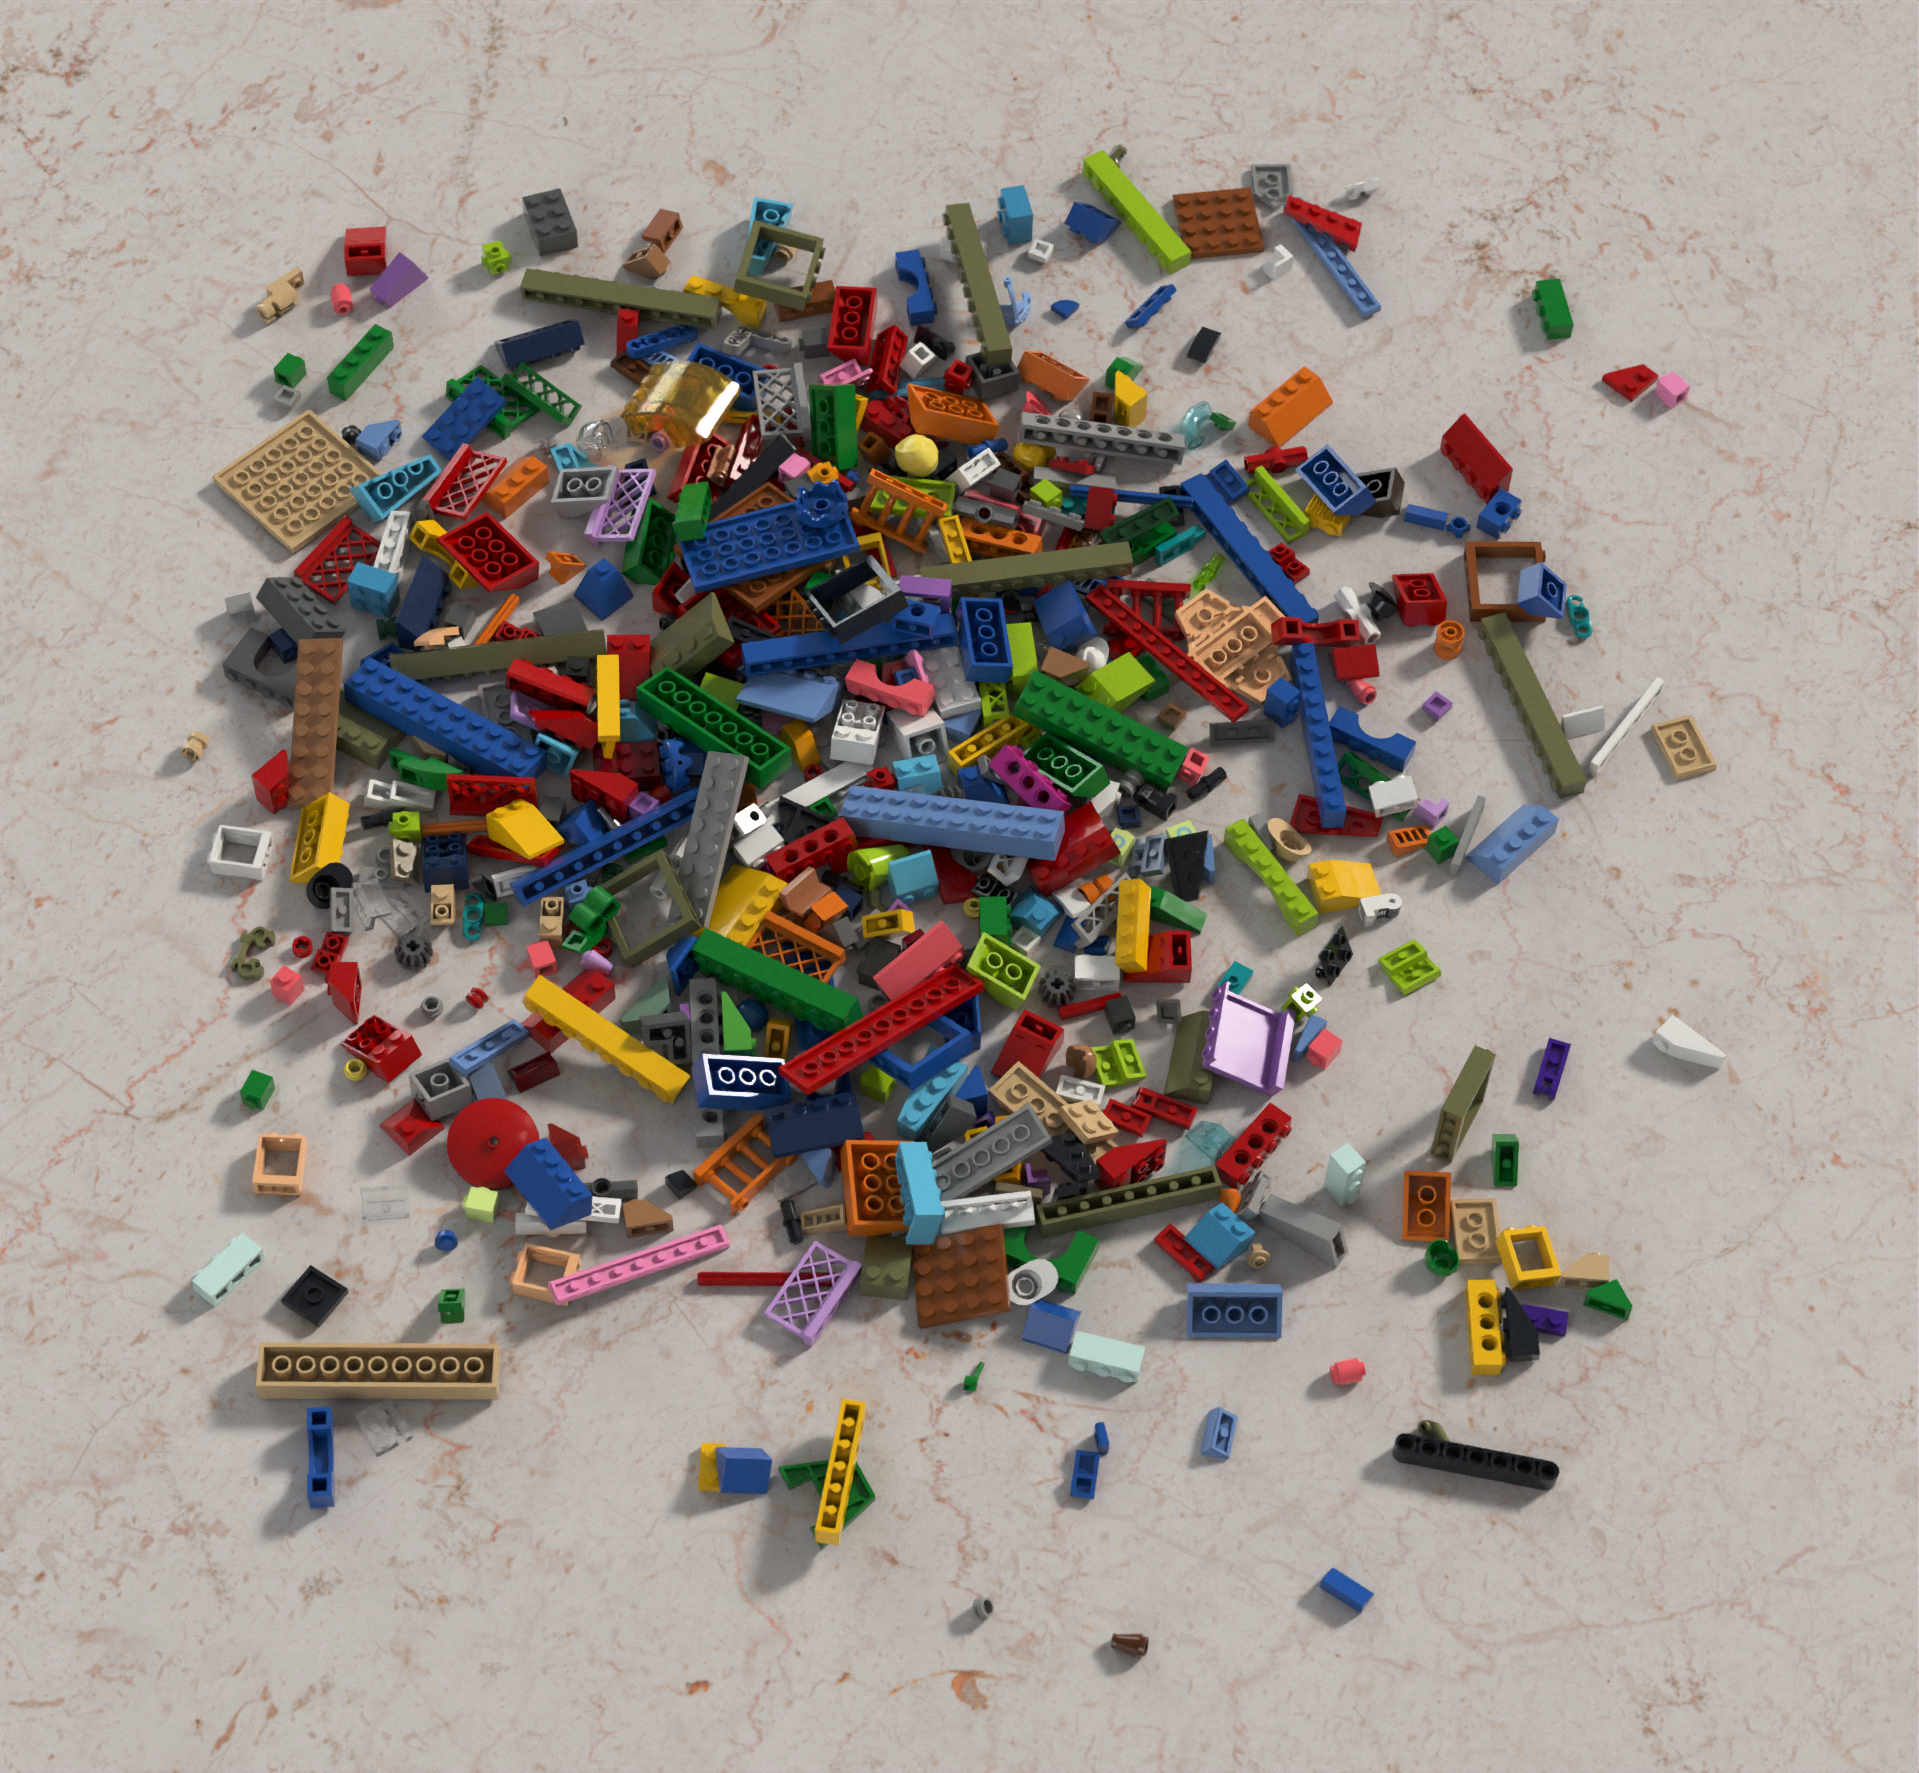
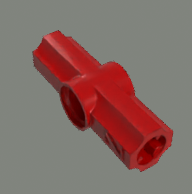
[1244,446,1308,475]

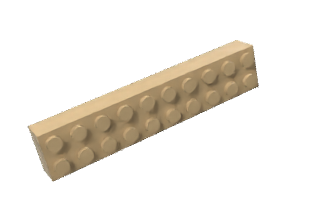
[255,1343,501,1400]

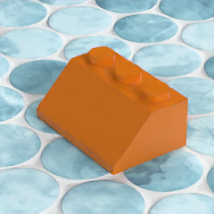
[1017,351,1090,402]
[481,456,549,519]

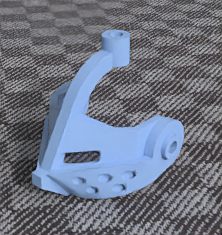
[999,277,1031,326]

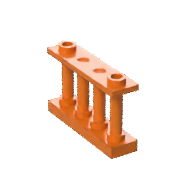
[849,468,948,554]
[693,1112,798,1216]

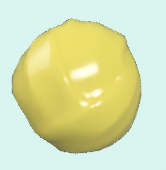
[895,434,938,478]

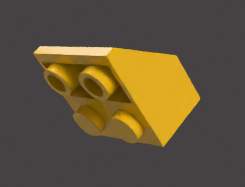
[1113,370,1148,428]

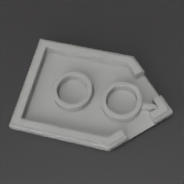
[1251,164,1293,210]

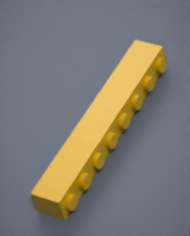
[522,975,690,1104]

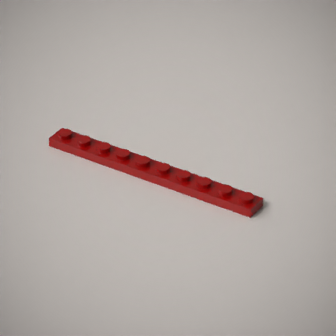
[1085,584,1249,723]

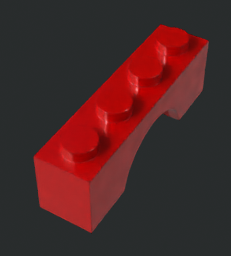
[1271,617,1360,647]

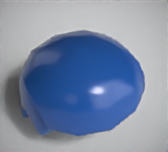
[736,999,768,1032]

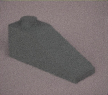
[917,1094,976,1153]

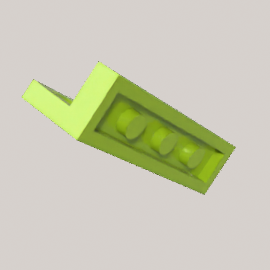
[1245,465,1310,544]
[978,682,1010,728]

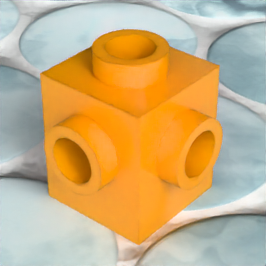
[807,461,840,484]

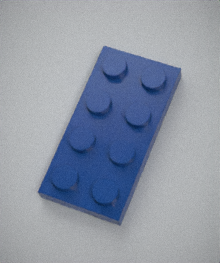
[422,376,508,461]

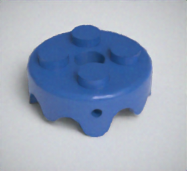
[795,479,848,528]
[659,737,693,793]

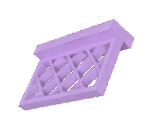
[584,465,657,546]
[764,1241,862,1347]

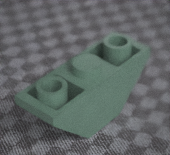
[620,975,672,1034]

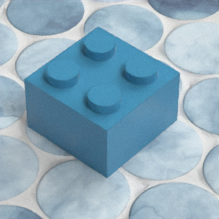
[997,185,1033,245]
[347,562,400,619]

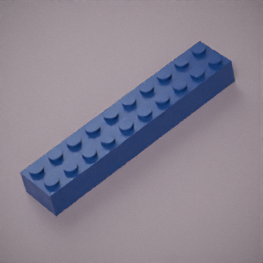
[344,657,547,793]

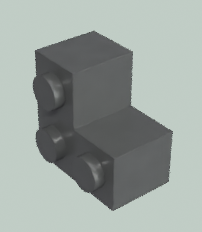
[965,352,1020,401]
[639,1011,692,1065]

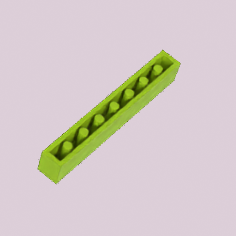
[1082,150,1191,274]

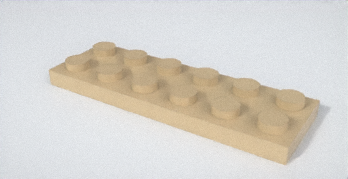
[988,1061,1118,1181]

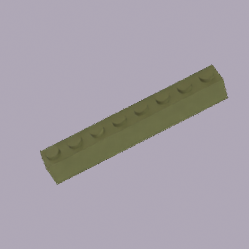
[1036,1165,1222,1238]

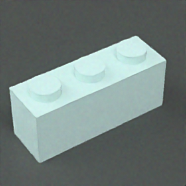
[1323,1143,1366,1207]
[192,1233,265,1307]
[1068,1331,1145,1383]

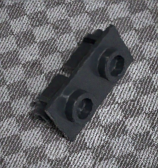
[913,324,956,361]

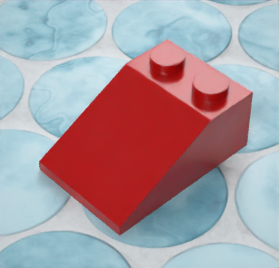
[1392,573,1447,627]
[607,635,651,702]

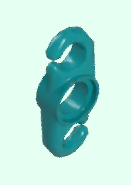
[1565,595,1593,639]
[462,893,484,941]

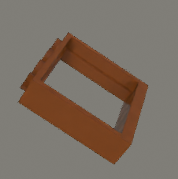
[1463,541,1546,622]

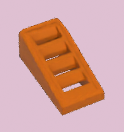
[1387,824,1431,857]

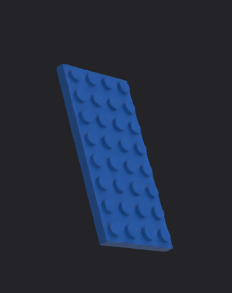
[676,501,861,594]

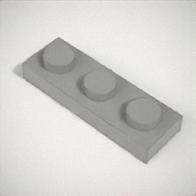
[1021,499,1085,531]

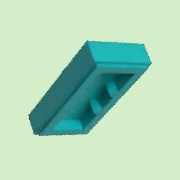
[1212,961,1254,995]

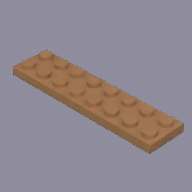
[287,638,343,807]

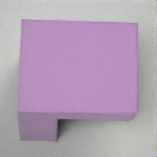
[1413,798,1449,828]

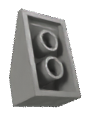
[551,466,618,518]

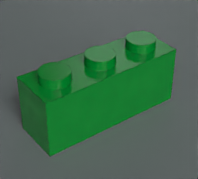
[1532,278,1574,340]

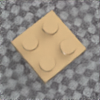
[1057,1100,1119,1145]

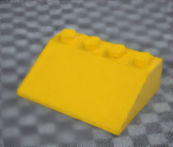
[688,864,788,947]

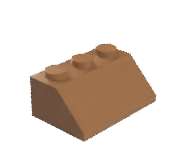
[1040,646,1090,689]

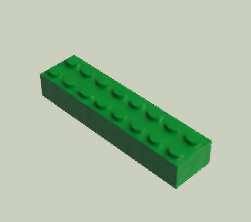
[636,666,792,789]
[1012,670,1189,793]
[691,928,864,1035]

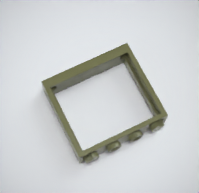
[733,220,826,311]
[600,850,702,968]
[1430,1045,1496,1163]

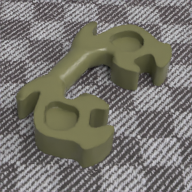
[231,926,276,981]

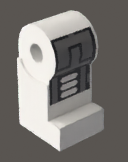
[1358,893,1402,928]

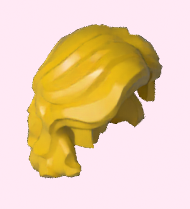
[1013,442,1057,474]

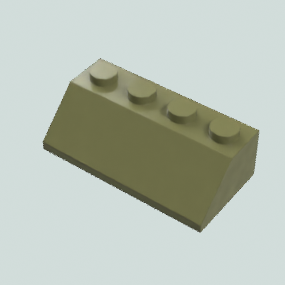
[1164,1010,1214,1105]

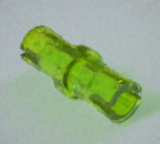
[1193,552,1225,591]

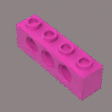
[988,745,1072,814]

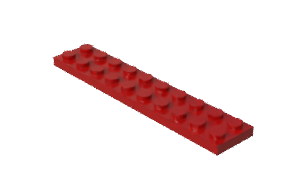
[778,963,984,1095]

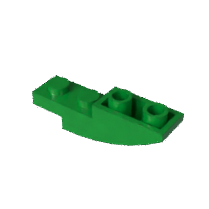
[1129,522,1177,567]
[388,747,464,791]

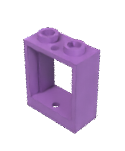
[896,575,952,614]

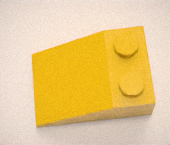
[486,799,564,860]
[1307,860,1381,914]

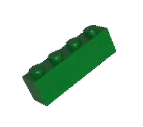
[327,324,394,401]
[673,482,712,542]

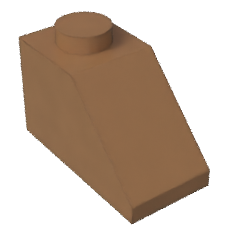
[622,244,671,279]
[622,1199,674,1238]

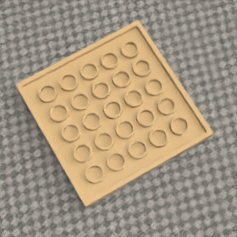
[212,409,382,554]

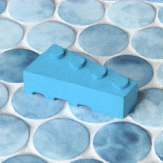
[746,197,793,276]
[349,454,442,523]
[897,1044,968,1142]
[895,1142,945,1244]

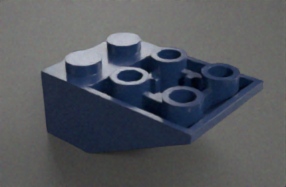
[422,833,470,893]

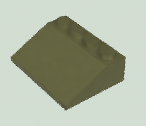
[650,592,735,680]
[336,686,407,770]

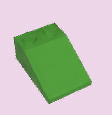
[721,992,757,1057]

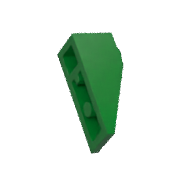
[1148,885,1207,934]

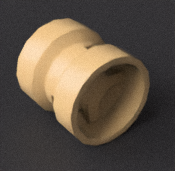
[181,731,209,761]

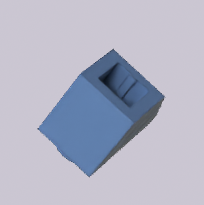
[356,420,402,462]

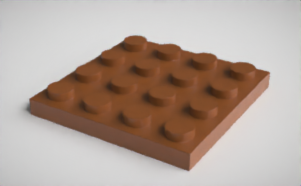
[1172,187,1264,259]
[912,1223,1011,1329]

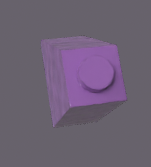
[369,252,429,307]

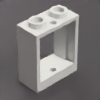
[944,448,1001,499]
[207,825,274,880]

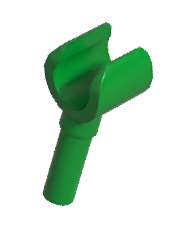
[963,1362,985,1391]

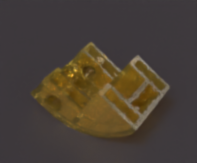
[621,361,741,448]

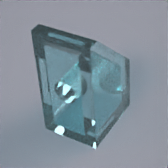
[1185,1121,1236,1163]

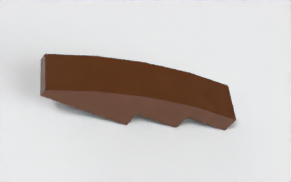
[993,450,1035,506]

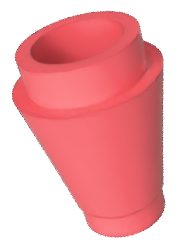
[1347,679,1377,705]

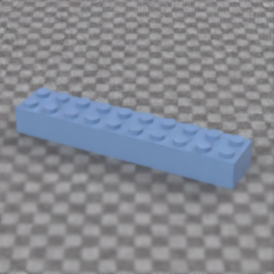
[839,785,1065,861]

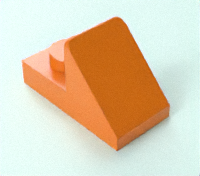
[545,552,586,585]
[803,892,849,933]

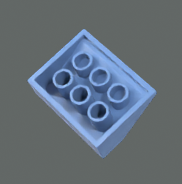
[735,670,843,723]

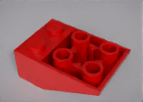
[344,227,387,276]
[528,709,598,750]
[569,769,639,825]
[1123,931,1192,983]
[991,1009,1064,1079]
[340,1015,422,1083]
[1094,1139,1167,1190]

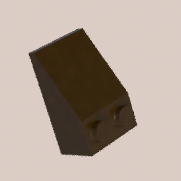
[1356,467,1405,518]

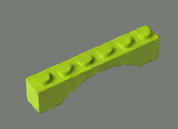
[1223,818,1319,937]

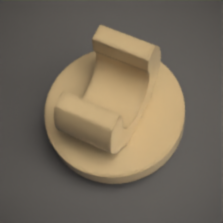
[1247,1244,1270,1269]

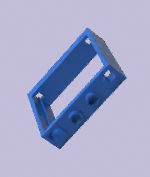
[866,1015,973,1090]

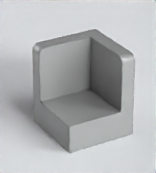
[225,592,257,623]

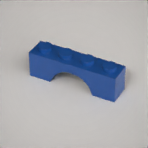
[895,249,937,326]
[1329,706,1416,772]
[307,1406,335,1509]

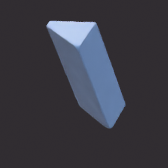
[1200,1407,1238,1460]

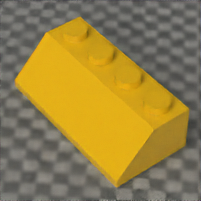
[289,792,350,884]

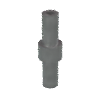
[596,806,621,831]

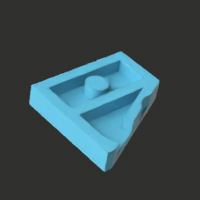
[550,443,600,473]

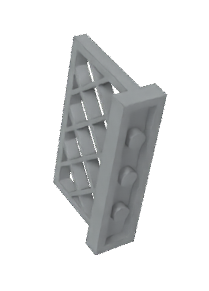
[753,363,811,441]

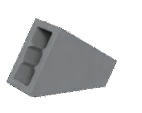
[1259,1194,1348,1268]

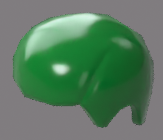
[1424,1239,1460,1277]

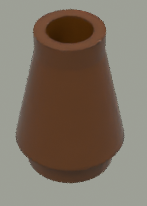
[1111,1633,1149,1658]

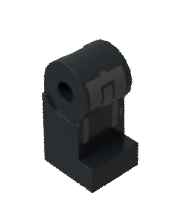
[1133,782,1178,822]

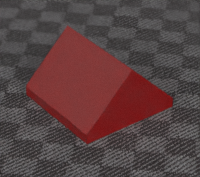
[652,562,690,620]
[1328,644,1380,682]

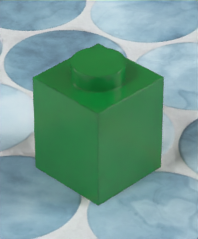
[274,353,307,389]
[1425,826,1459,865]
[240,1070,275,1110]

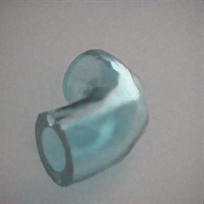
[1180,401,1212,450]

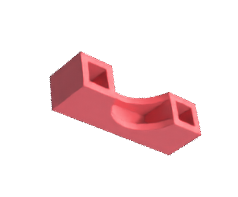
[845,659,935,717]

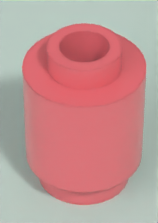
[330,284,353,314]
[1329,1358,1366,1386]

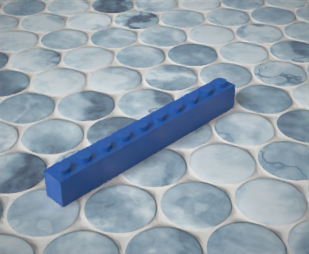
[1180,473,1319,623]
[741,613,958,677]
[1289,642,1346,828]
[509,785,700,906]

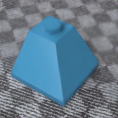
[1010,886,1064,939]

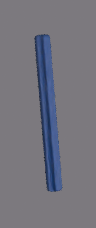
[1070,485,1193,509]

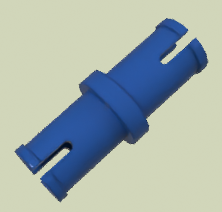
[966,437,1008,459]

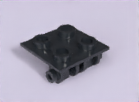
[1315,924,1353,986]

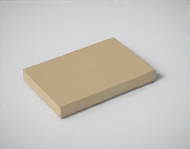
[1650,715,1717,780]
[1450,1198,1503,1265]

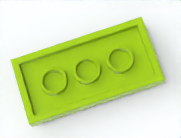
[868,475,956,519]

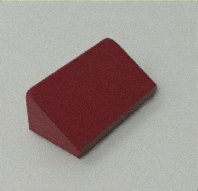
[508,1052,560,1093]

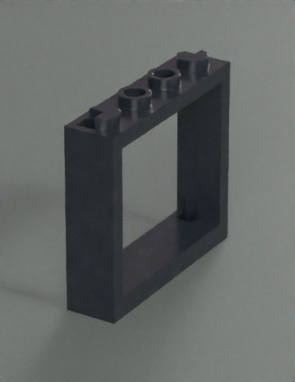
[805,555,909,644]

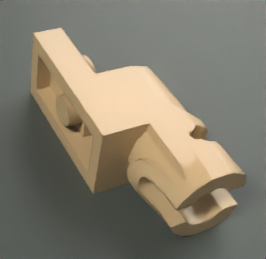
[256,267,304,324]

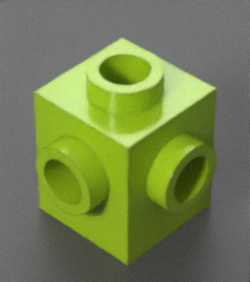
[481,240,512,276]
[389,811,421,842]
[1281,983,1322,1023]

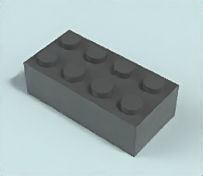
[256,577,346,645]

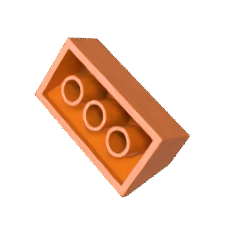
[1248,366,1333,448]

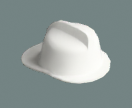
[1075,637,1109,677]
[1008,1259,1058,1306]

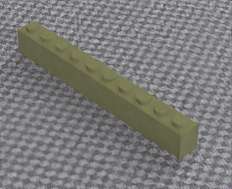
[942,203,1012,365]
[520,268,722,330]
[919,542,1133,601]
[1478,613,1587,798]
[389,629,607,683]

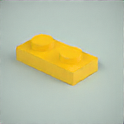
[698,1443,726,1492]

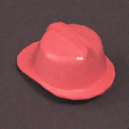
[1021,391,1051,416]

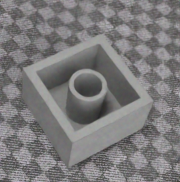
[409,1057,473,1122]

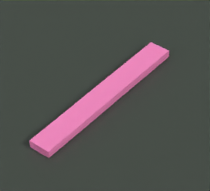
[548,1224,730,1306]

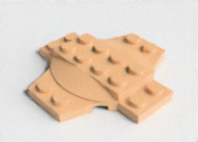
[1174,588,1292,705]

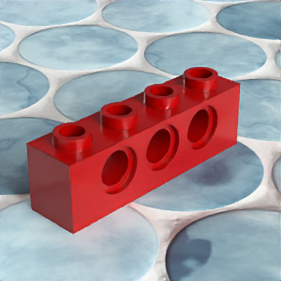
[765,817,858,883]
[1215,1103,1292,1189]

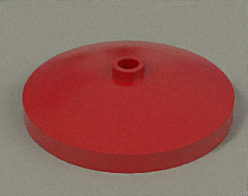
[447,1098,540,1190]

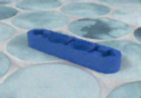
[626,324,698,359]

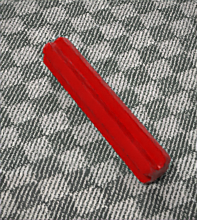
[1058,992,1122,1020]

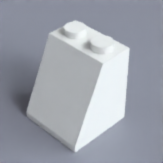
[886,706,949,763]

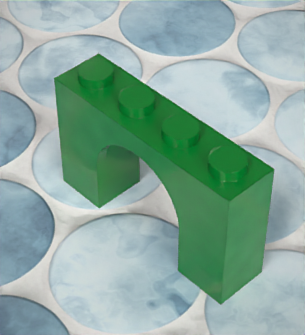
[1003,1211,1099,1294]

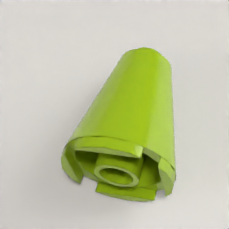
[847,844,910,893]

